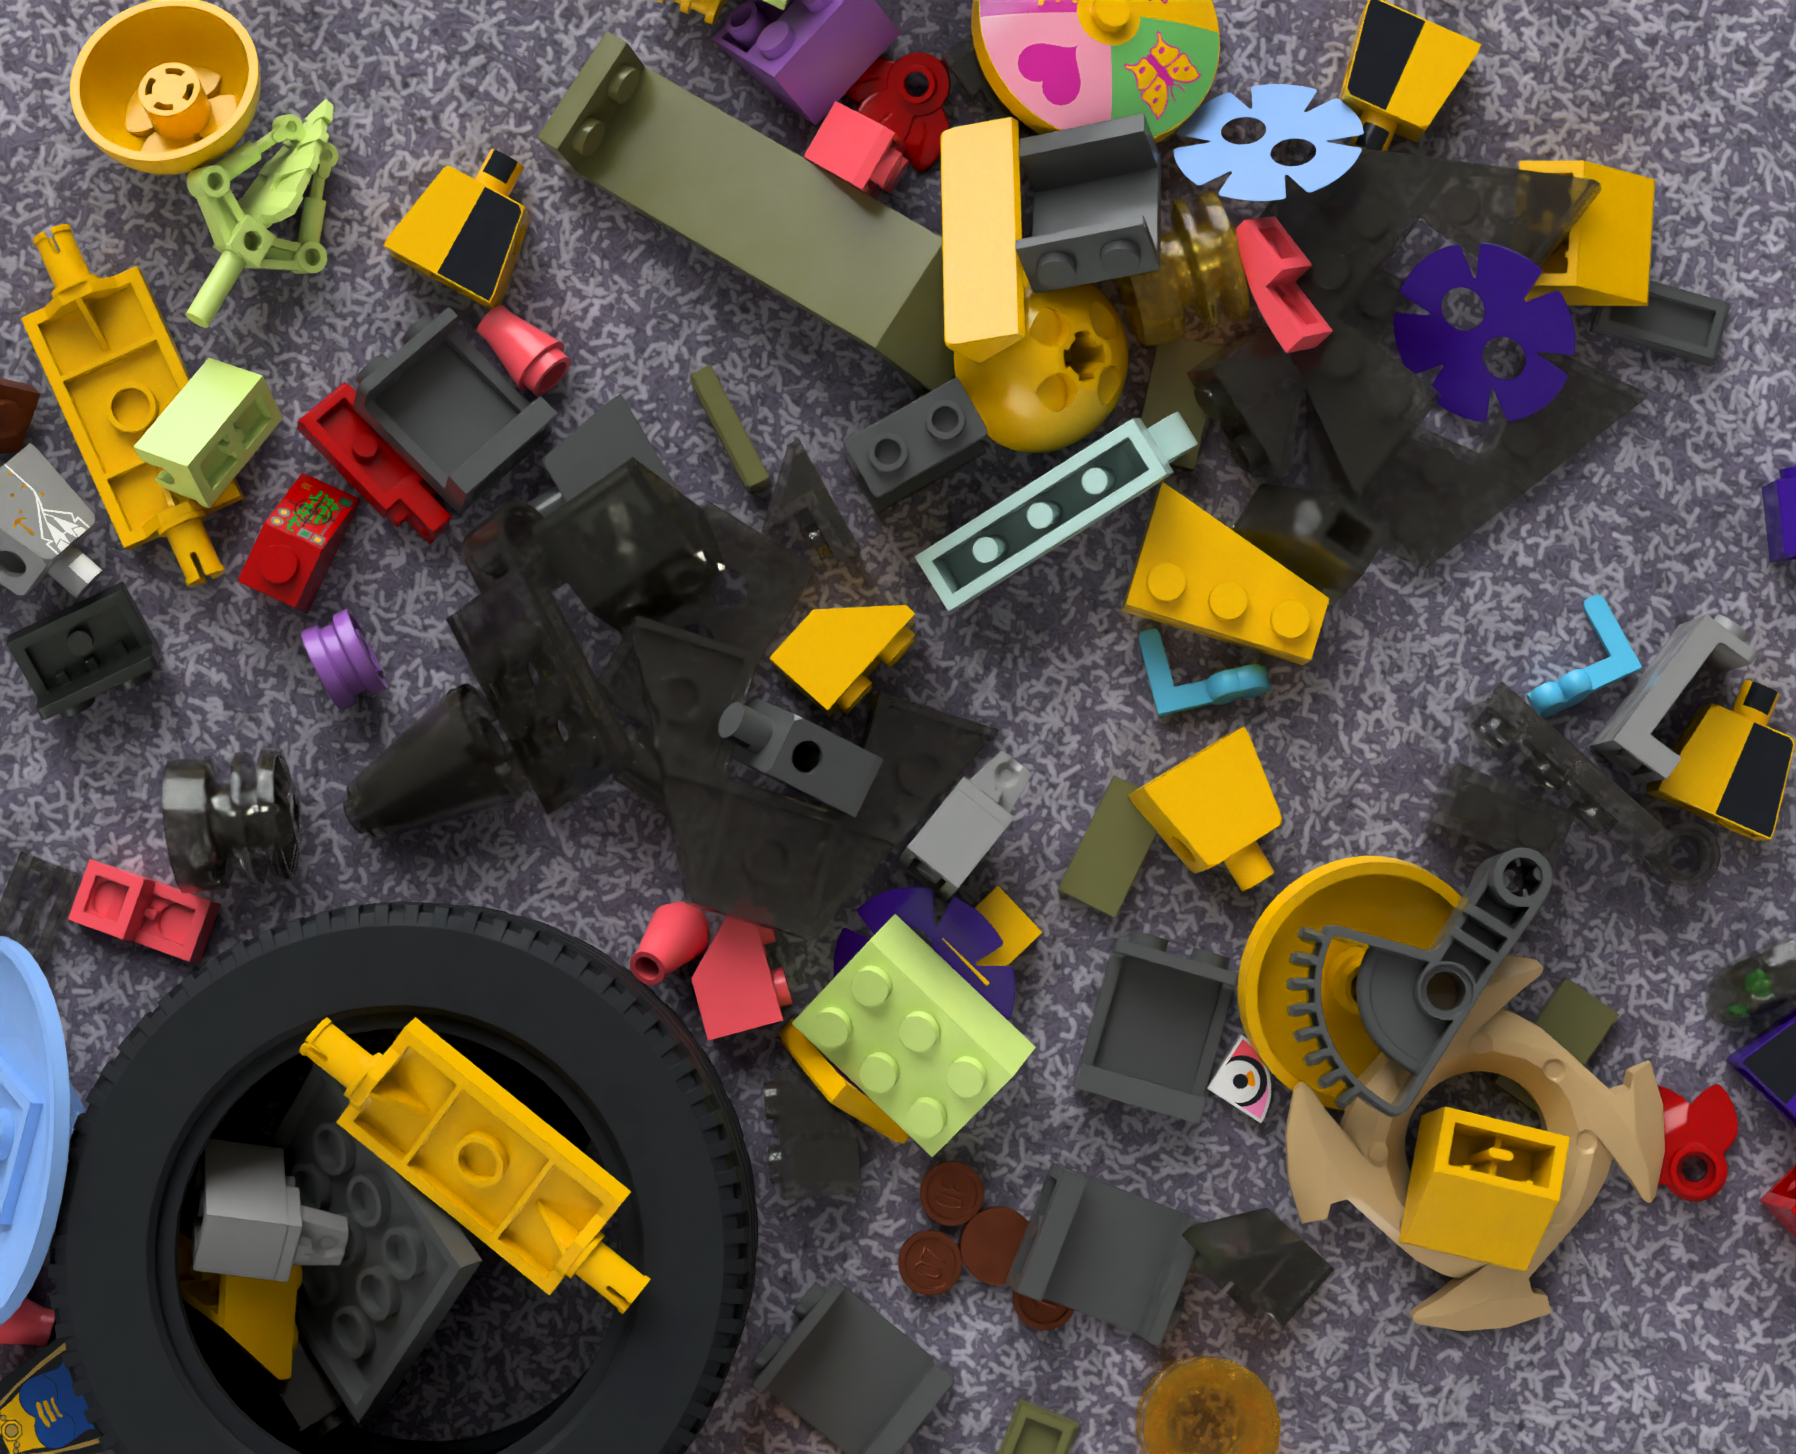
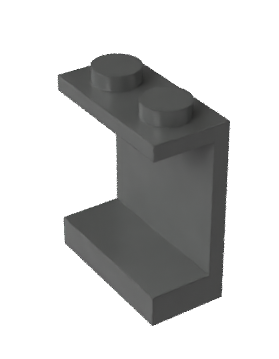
[1015,113,1161,293]
[1005,1162,1207,1347]
[751,1277,955,1454]

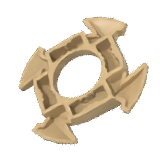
[1285,954,1665,1331]

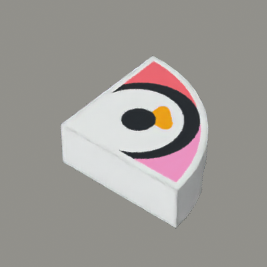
[1207,1034,1271,1123]

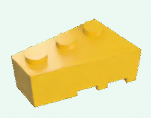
[1121,481,1330,665]

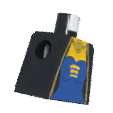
[0,1338,112,1454]

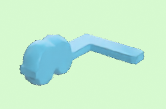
[1526,594,1642,718]
[1138,628,1271,717]

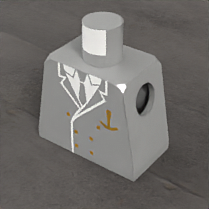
[0,443,103,599]

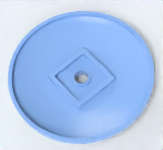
[0,936,71,1326]

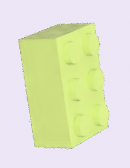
[792,914,1036,1158]

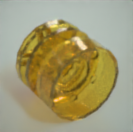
[1116,189,1250,349]
[1135,1354,1281,1454]

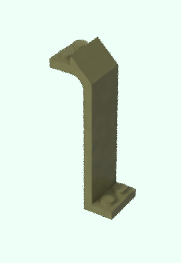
[537,31,956,396]

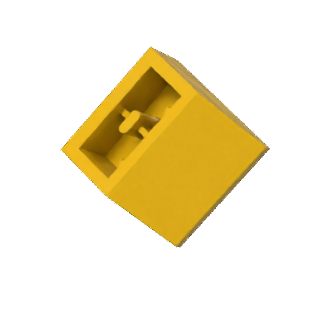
[1513,161,1656,306]
[769,605,916,718]
[1399,1106,1570,1272]
[178,1216,302,1380]

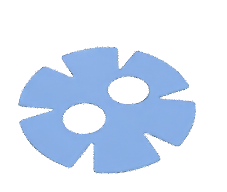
[1173,84,1364,201]

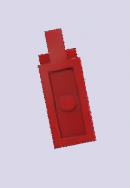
[297,382,452,544]

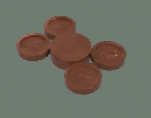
[898,1160,1074,1330]

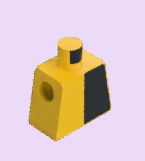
[1339,0,1482,162]
[383,149,531,310]
[1645,680,1795,841]

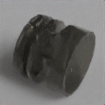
[162,748,303,894]

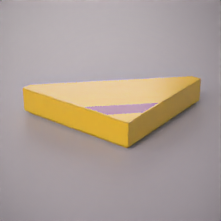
[777,1018,910,1144]

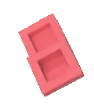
[1236,216,1333,353]
[68,859,221,964]

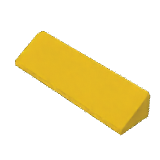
[940,117,1025,364]

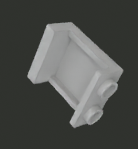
[1589,614,1758,784]

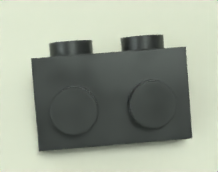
[6,581,159,720]

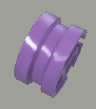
[301,609,388,711]

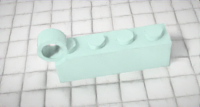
[915,411,1198,612]

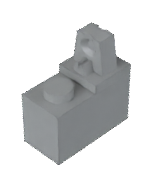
[896,751,1032,903]
[190,1138,349,1282]

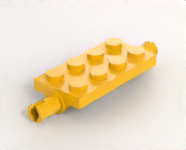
[21,224,245,588]
[298,1017,651,1314]

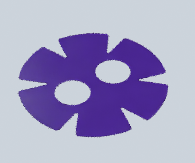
[1394,242,1575,422]
[833,887,1015,1021]

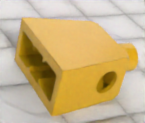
[1128,727,1282,892]

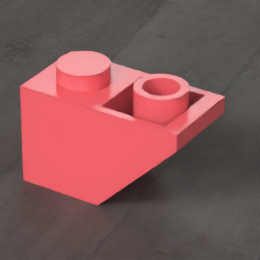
[803,101,909,200]
[691,895,793,1041]

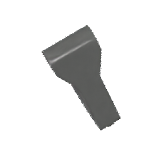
[1286,848,1553,1117]

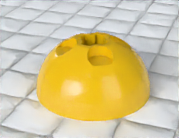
[70,0,261,175]
[954,269,1129,453]

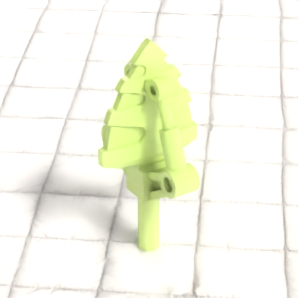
[185,99,339,328]

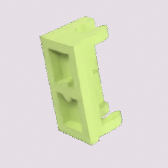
[133,358,283,508]

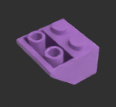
[712,0,901,125]

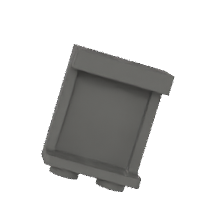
[353,307,558,515]
[843,377,987,515]
[1072,930,1239,1124]

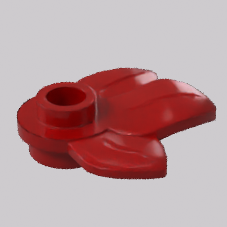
[845,52,951,172]
[1658,1083,1738,1202]

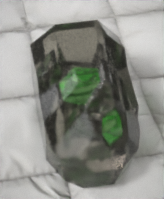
[1705,938,1796,1028]

